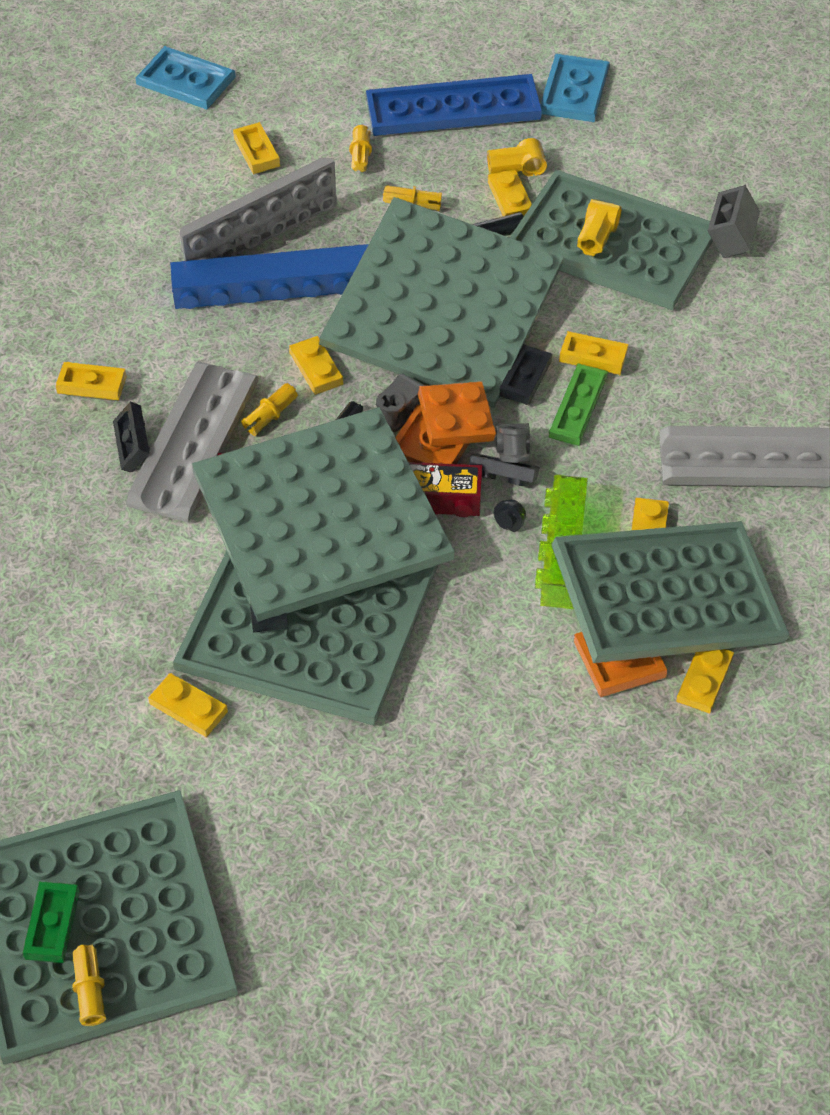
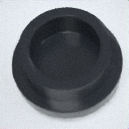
[493,499,526,532]

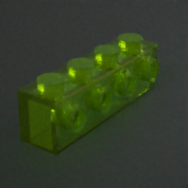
[535,475,588,609]

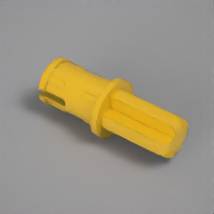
[349,125,372,172]
[383,185,442,211]
[241,383,298,436]
[72,945,106,1026]

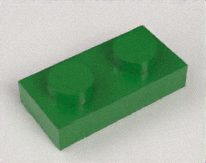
[22,881,80,963]

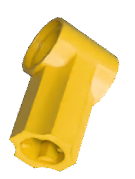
[487,138,547,177]
[577,199,622,256]

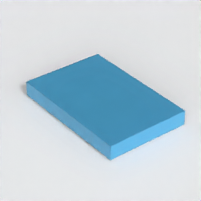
[135,46,236,110]
[540,54,610,122]

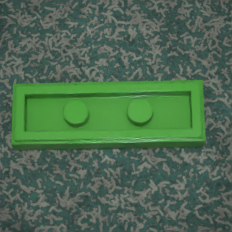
[549,363,608,446]

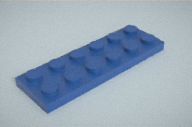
[366,74,542,136]

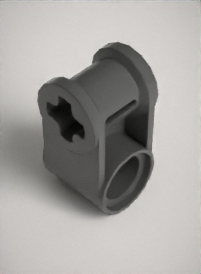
[376,373,425,432]
[496,423,530,462]

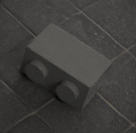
[707,185,760,257]

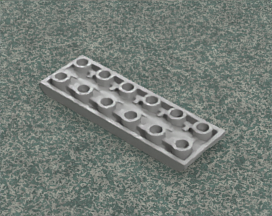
[180,158,337,261]
[126,362,259,523]
[659,426,830,487]

